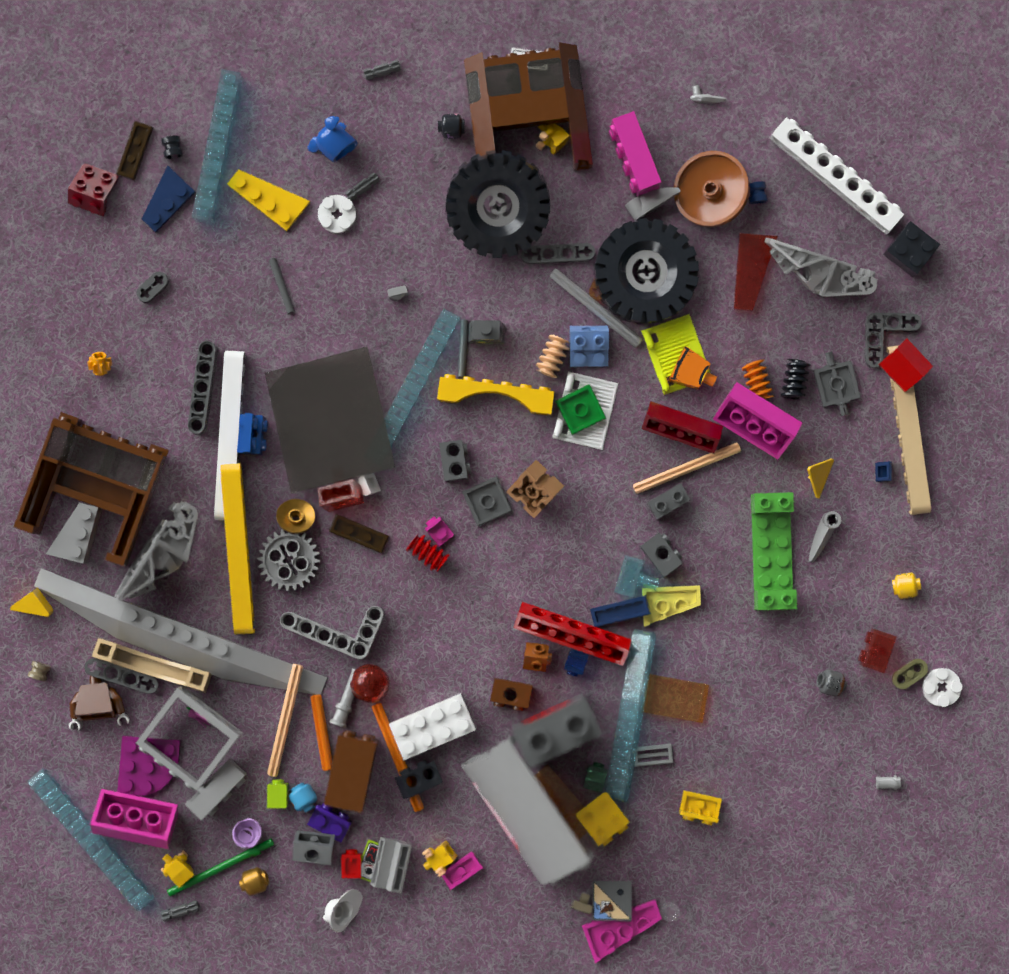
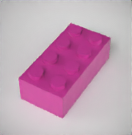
[609,111,661,197]
[713,382,802,460]
[90,789,179,849]

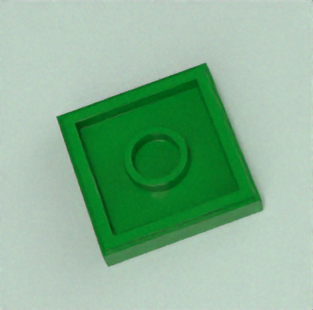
[555,384,606,435]

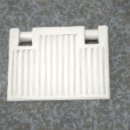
[553,372,618,450]

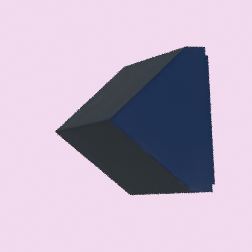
[875,461,893,482]

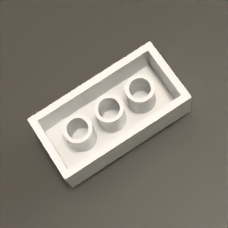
[389,693,476,760]

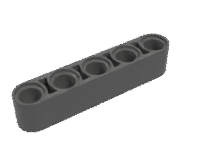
[188,341,218,435]

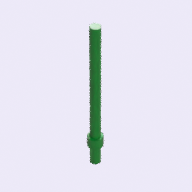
[167,838,274,897]

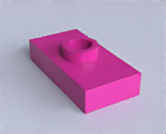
[441,851,483,890]

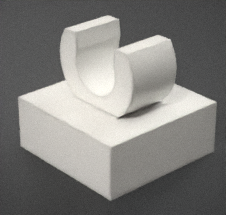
[355,473,381,496]

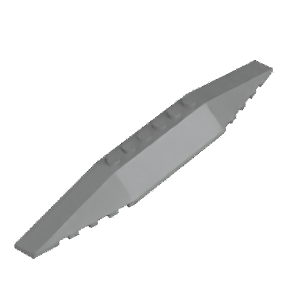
[34,568,327,695]

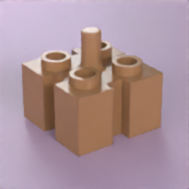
[507,460,564,518]

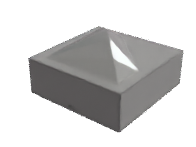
[387,285,408,300]

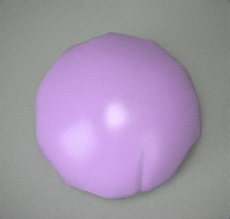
[232,818,262,849]

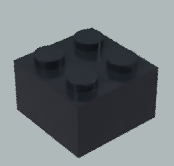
[883,221,941,277]

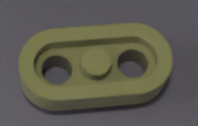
[891,659,928,689]

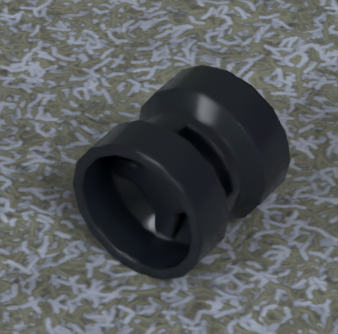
[161,135,183,159]

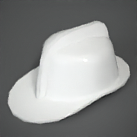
[323,889,363,932]

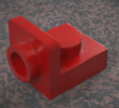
[341,849,362,878]

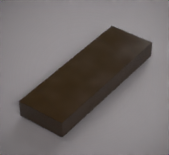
[116,121,153,181]
[329,514,389,554]

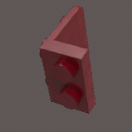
[68,164,118,216]

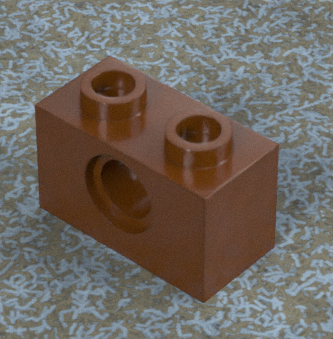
[490,678,533,711]

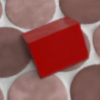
[878,338,933,392]

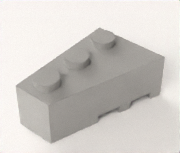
[46,503,102,564]
[185,758,247,820]

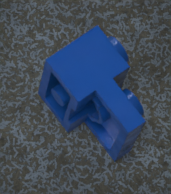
[237,413,268,455]

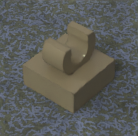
[570,893,593,915]

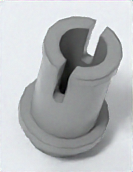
[876,775,901,791]

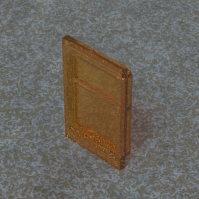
[641,674,709,723]

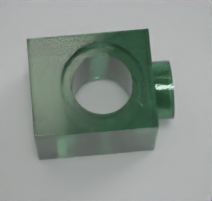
[583,762,608,793]

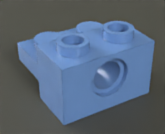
[570,326,609,367]

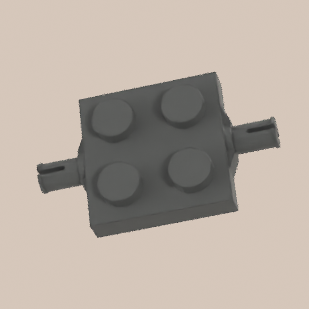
[813,352,861,416]

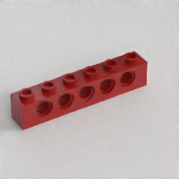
[513,602,631,666]

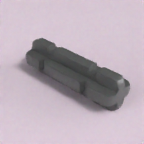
[364,60,401,80]
[345,173,380,201]
[161,900,199,921]

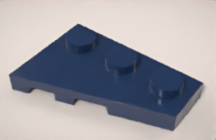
[142,165,195,233]

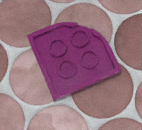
[117,736,181,796]

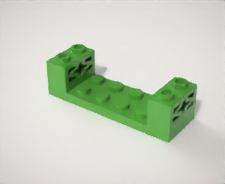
[751,493,797,610]

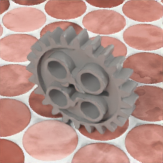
[257,529,321,591]

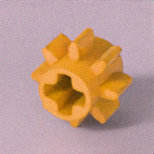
[87,352,112,376]

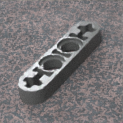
[521,243,595,264]
[84,658,158,694]

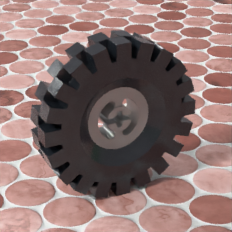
[446,150,550,258]
[593,218,699,325]

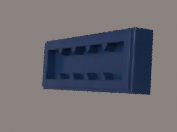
[590,595,651,627]

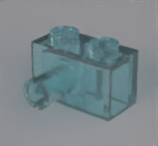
[614,555,660,598]

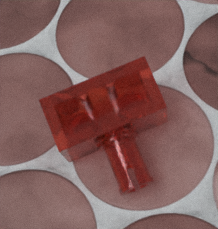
[317,467,364,512]
[858,629,897,673]

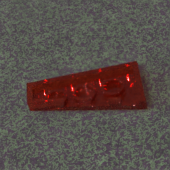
[733,233,778,311]

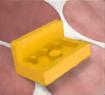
[679,790,722,825]

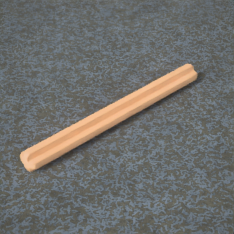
[633,442,741,494]
[267,664,303,777]

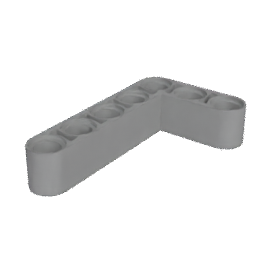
[280,606,384,659]

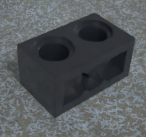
[394,760,443,799]

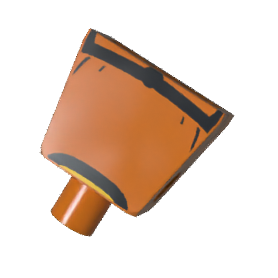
[668,346,717,390]

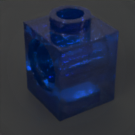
[564,648,589,677]

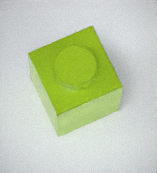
[267,779,289,808]

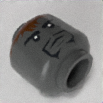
[816,669,847,696]

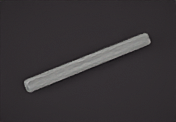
[550,269,642,347]

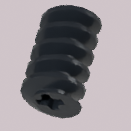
[781,359,811,400]

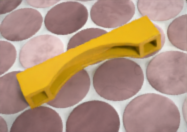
[437,374,554,416]

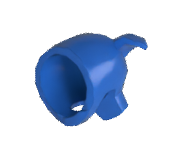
[308,116,358,162]

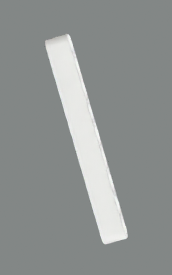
[214,351,245,521]

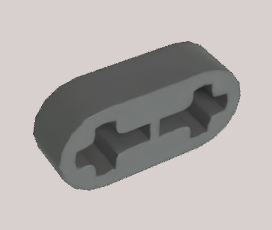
[136,272,169,303]

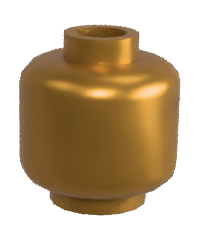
[239,867,269,896]

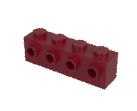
[641,401,723,454]

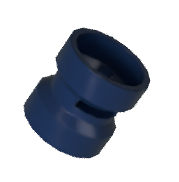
[748,181,768,205]

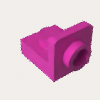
[425,516,454,547]

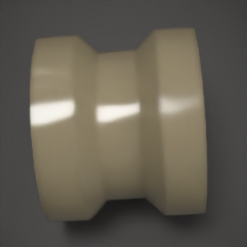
[27,661,51,681]

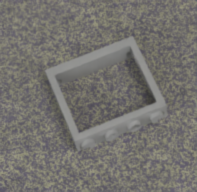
[136,686,243,791]

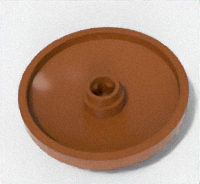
[674,151,750,227]

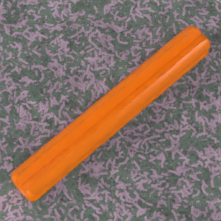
[310,694,332,771]

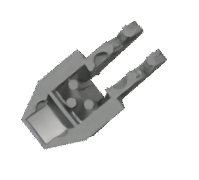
[765,238,878,297]
[114,501,198,601]

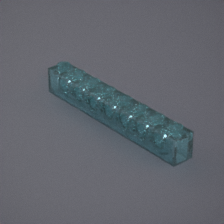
[192,69,243,225]

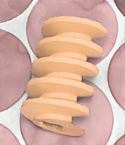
[536,335,570,378]

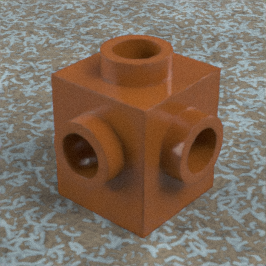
[523,642,552,672]

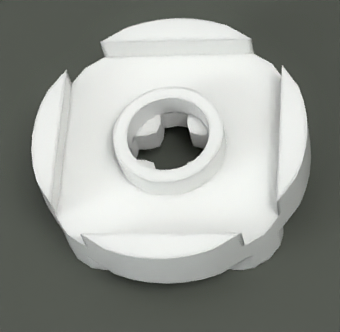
[318,195,356,234]
[922,668,962,707]

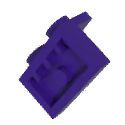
[307,803,352,843]

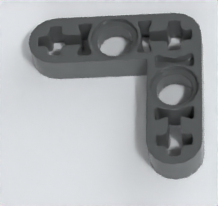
[865,312,922,368]

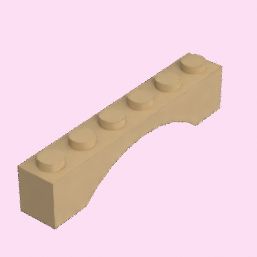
[92,638,212,693]

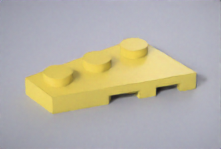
[642,585,701,627]

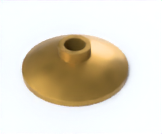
[276,499,315,533]

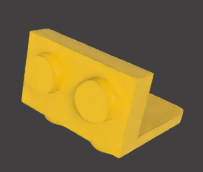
[577,792,630,846]

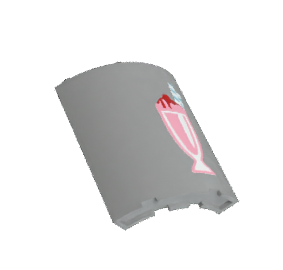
[461,735,594,885]

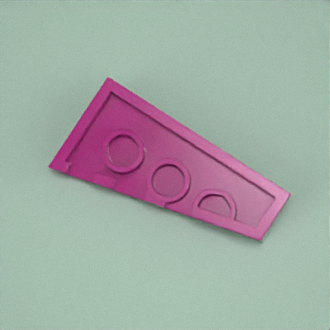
[582,899,662,963]

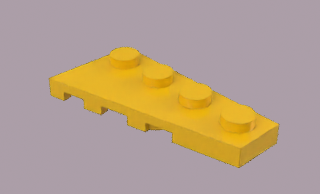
[227,169,310,231]

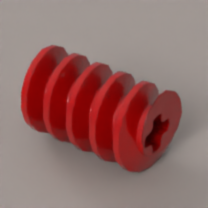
[406,535,449,573]

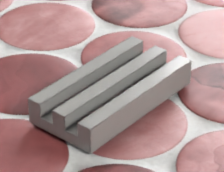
[633,743,673,767]

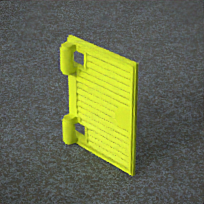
[641,314,710,395]

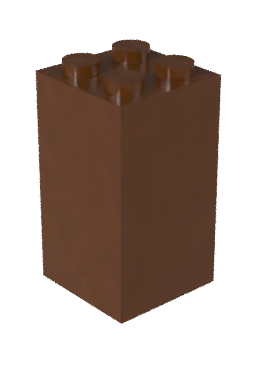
[323,730,379,813]

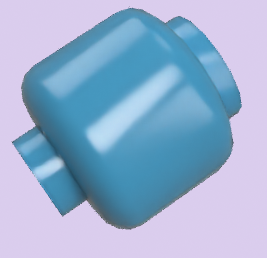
[289,782,318,813]

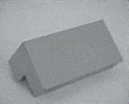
[370,837,412,893]

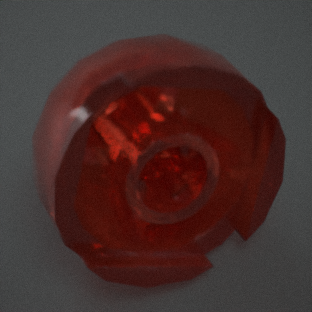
[350,664,390,703]

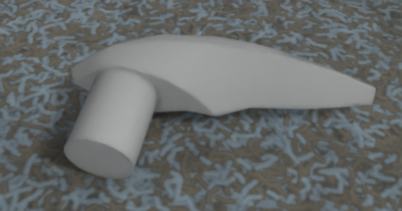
[690,85,727,103]

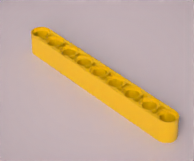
[220,463,255,635]

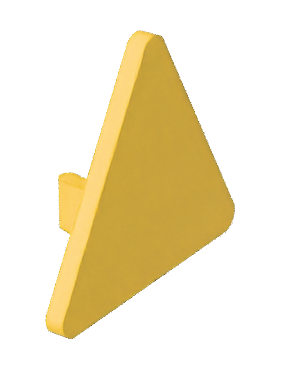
[807,458,834,498]

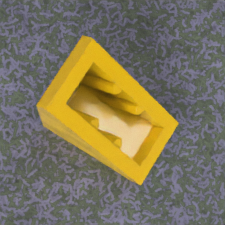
[10,587,53,617]

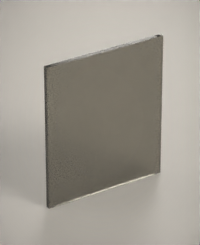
[265,347,395,494]

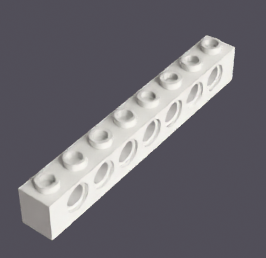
[769,117,904,235]

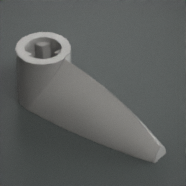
[625,187,681,222]
[809,511,841,563]

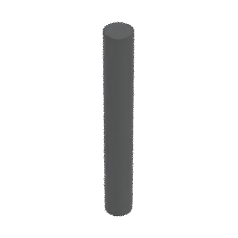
[269,258,295,314]
[458,320,468,377]

